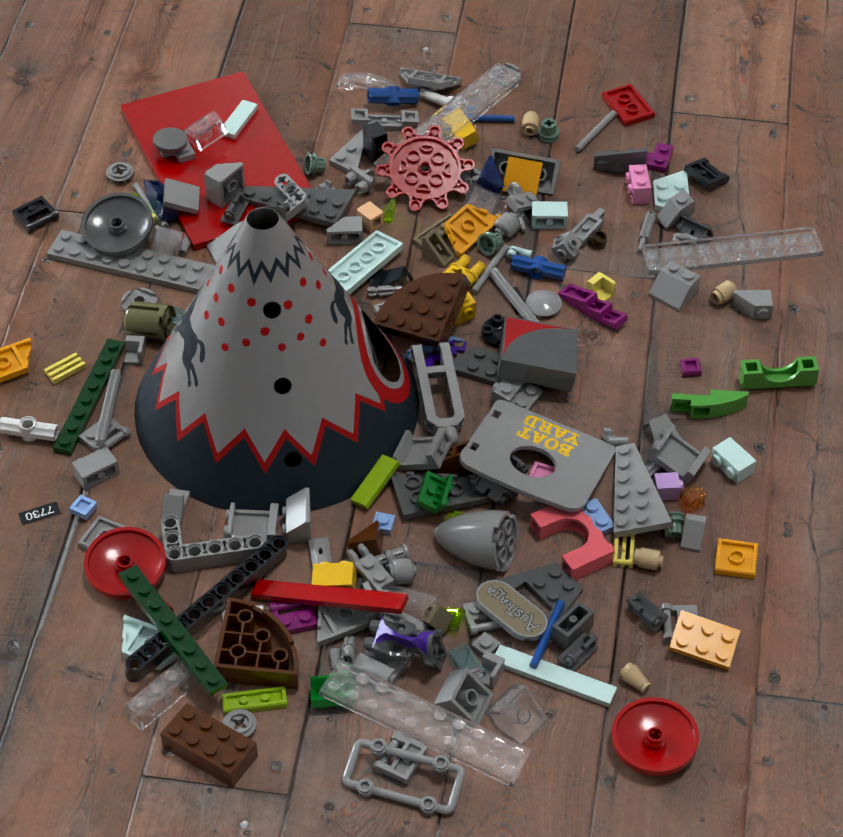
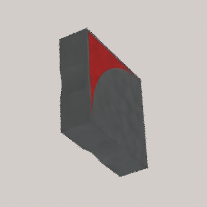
[497,316,578,392]

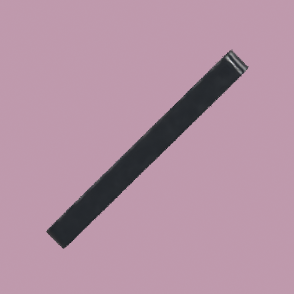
[125,535,288,683]

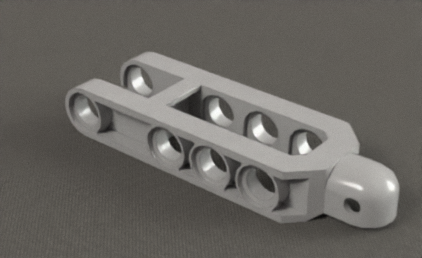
[410,342,465,446]

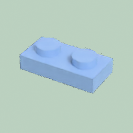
[583,498,614,535]

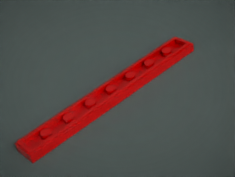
[251,579,409,614]

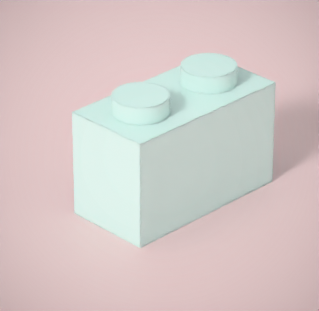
[531,201,568,229]
[711,437,757,484]

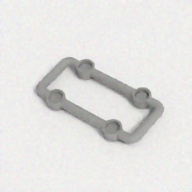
[342,738,465,815]

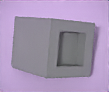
[124,335,146,365]
[478,651,505,689]

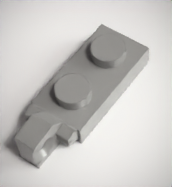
[572,208,606,246]

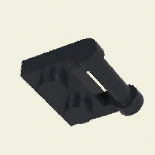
[684,158,730,189]
[12,196,59,233]

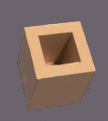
[356,201,384,233]

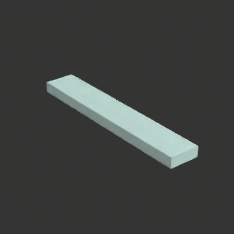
[495,645,617,707]

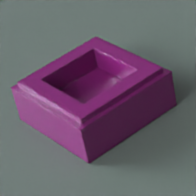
[680,358,702,377]

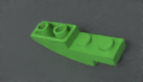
[670,390,749,418]

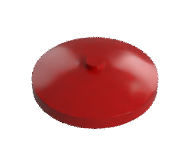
[84,527,166,600]
[611,697,699,776]

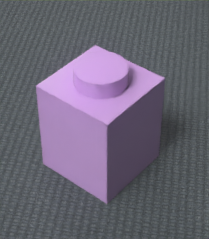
[653,472,684,501]

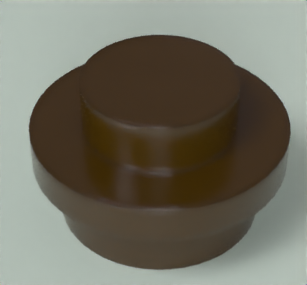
[590,230,607,248]

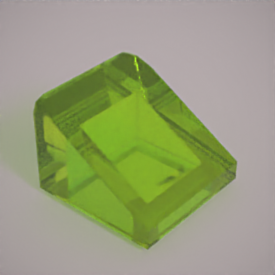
[382,198,396,223]
[442,607,466,628]

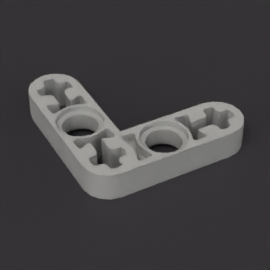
[274,174,309,222]

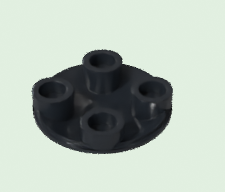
[482,314,504,345]

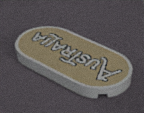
[476,580,548,641]

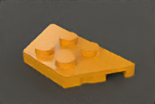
[443,204,501,258]
[0,337,32,383]

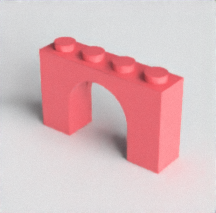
[530,505,615,580]

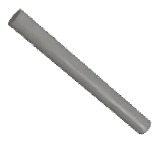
[574,110,617,152]
[132,182,168,230]
[471,244,509,294]

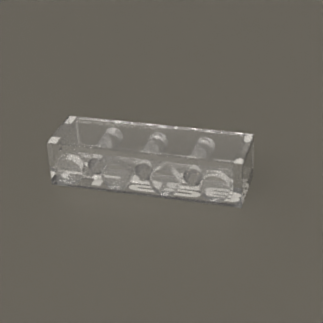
[125,660,199,731]

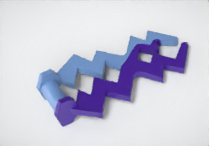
[405,336,467,367]

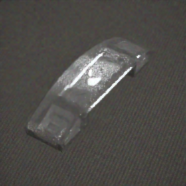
[336,72,404,91]

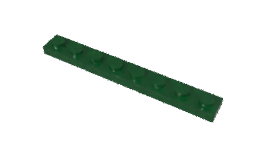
[53,338,126,456]
[118,565,228,697]

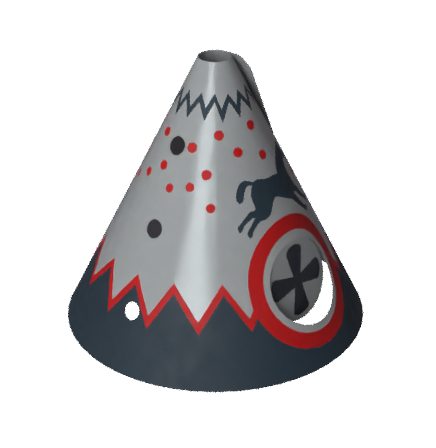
[134,206,419,516]

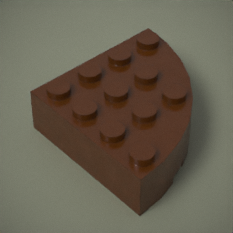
[373,273,471,349]
[214,597,300,689]

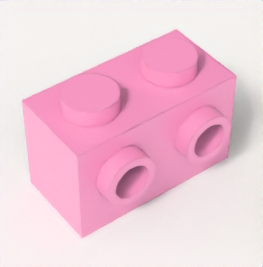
[625,164,651,204]

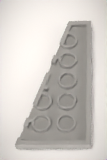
[613,443,674,538]

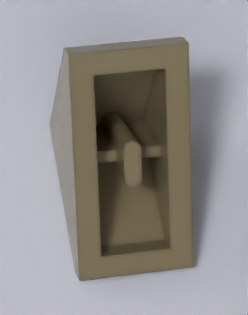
[422,228,455,267]
[420,603,454,634]

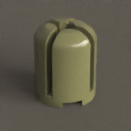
[124,301,177,341]

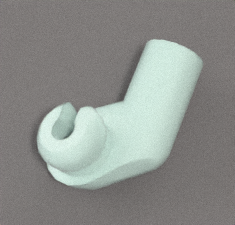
[507,246,533,258]

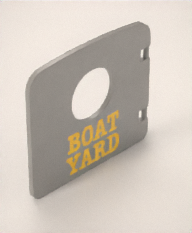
[459,400,616,512]

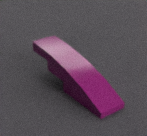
[558,284,628,330]

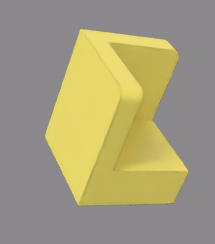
[587,272,616,301]

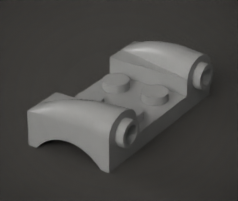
[350,612,429,695]

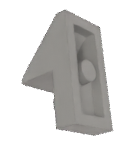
[161,489,190,527]
[680,513,706,552]

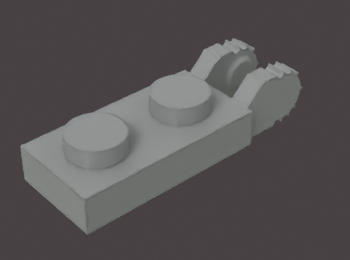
[346,543,394,591]

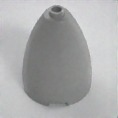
[434,510,519,572]

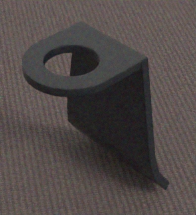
[369,266,414,288]

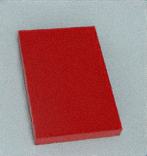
[602,84,655,127]

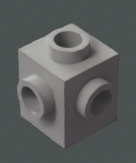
[551,230,582,262]

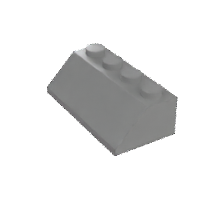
[486,148,562,195]

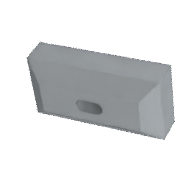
[308,537,332,570]

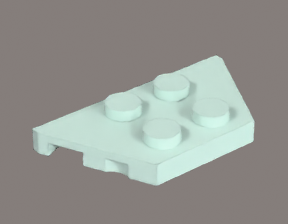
[653,170,691,217]
[122,615,179,671]

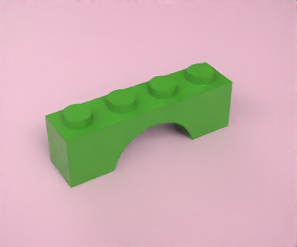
[738,356,819,389]

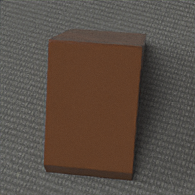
[346,521,384,558]

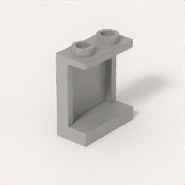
[649,424,711,485]
[393,427,453,471]
[224,502,280,544]

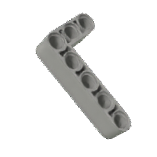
[161,515,264,572]

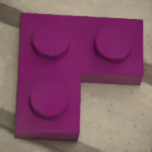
[646,143,674,173]

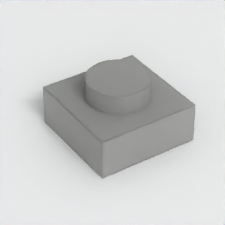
[471,632,501,657]

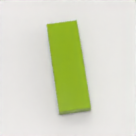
[350,454,400,510]
[222,686,288,716]

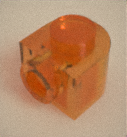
[680,483,706,512]

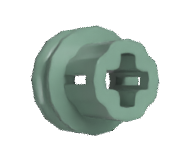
[537,118,560,143]
[304,153,326,175]
[477,232,503,256]
[664,512,685,538]

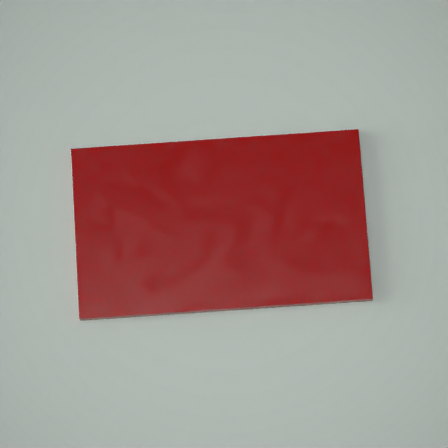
[121,71,311,251]

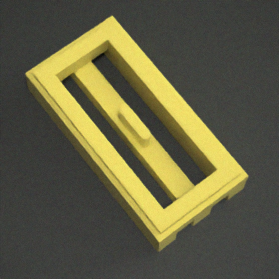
[44,352,87,385]
[612,534,635,568]

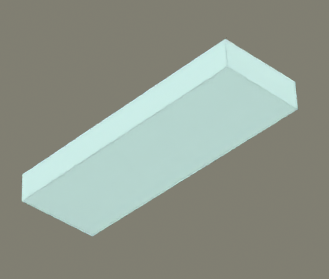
[219,100,258,139]

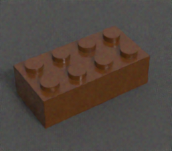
[160,703,258,788]

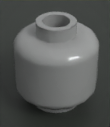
[494,212,520,238]
[385,558,417,585]

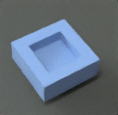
[69,494,98,520]
[373,512,396,535]

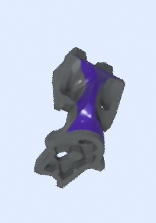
[364,613,448,672]

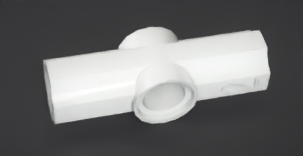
[0,416,59,442]

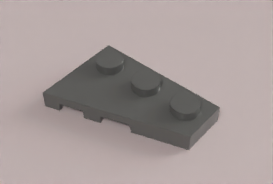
[593,147,648,174]

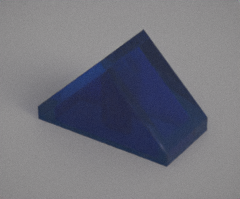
[476,155,505,194]

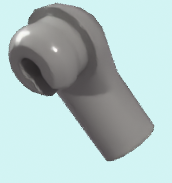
[174,232,191,256]
[671,233,699,246]
[602,427,628,446]

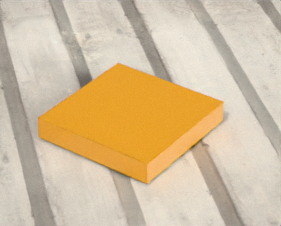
[502,157,543,197]
[714,538,758,579]

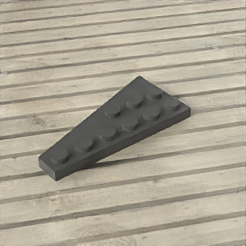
[242,186,356,227]
[390,471,518,520]

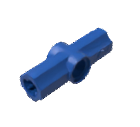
[367,86,419,106]
[510,254,567,281]

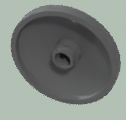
[82,193,153,256]

